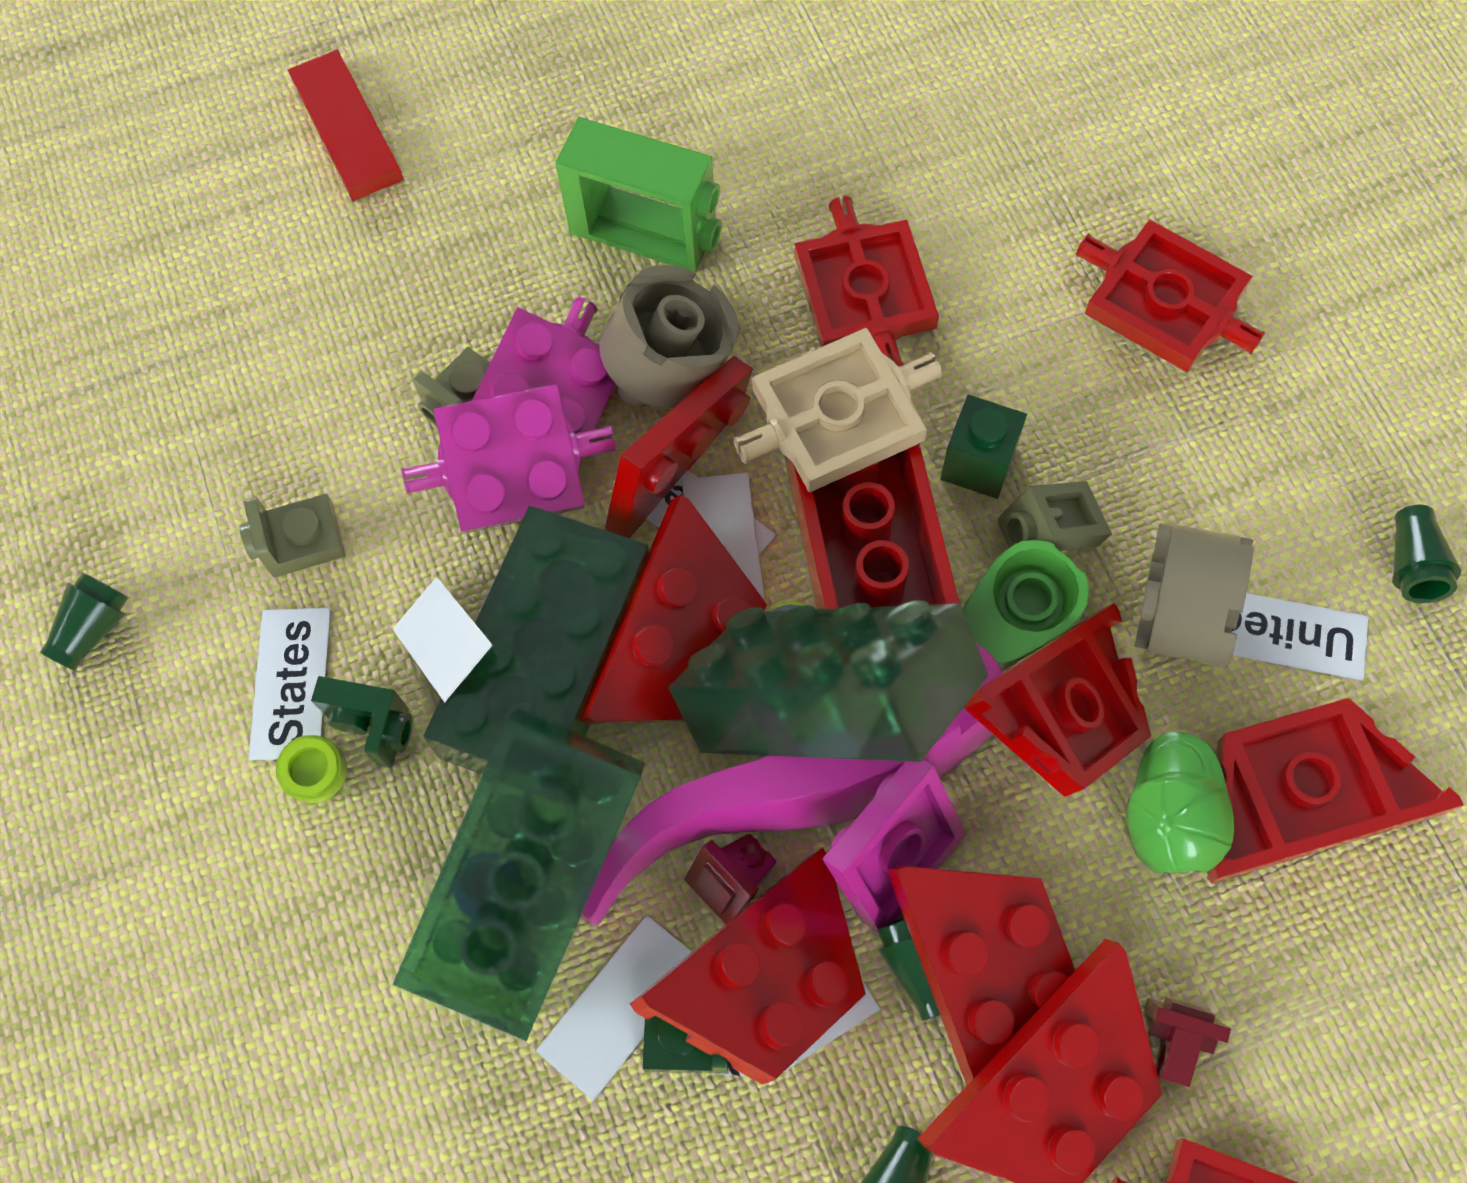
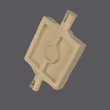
[733,328,942,493]

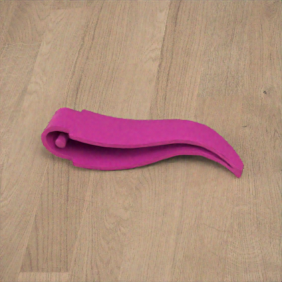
[579,640,1002,926]

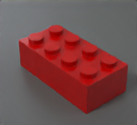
[784,443,962,663]

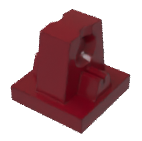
[684,833,777,924]
[1144,997,1231,1087]

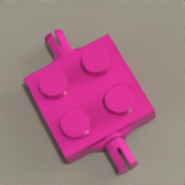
[472,297,615,462]
[401,384,616,534]

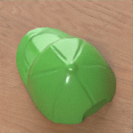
[959,540,1089,666]
[1126,732,1234,875]

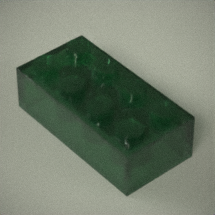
[423,505,649,802]
[668,600,989,762]
[392,708,645,1041]

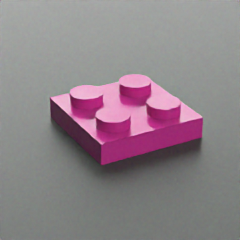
[822,753,967,933]

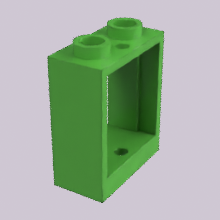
[555,117,722,273]

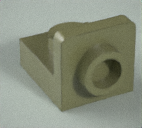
[412,347,490,427]
[998,481,1112,551]
[239,493,346,577]

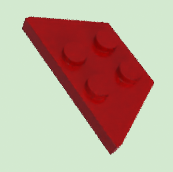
[578,494,767,724]
[960,602,1151,797]
[1207,698,1464,884]
[630,847,866,1085]
[886,865,1075,1086]
[917,939,1162,1183]

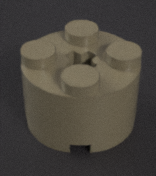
[599,265,739,409]
[1134,524,1254,668]

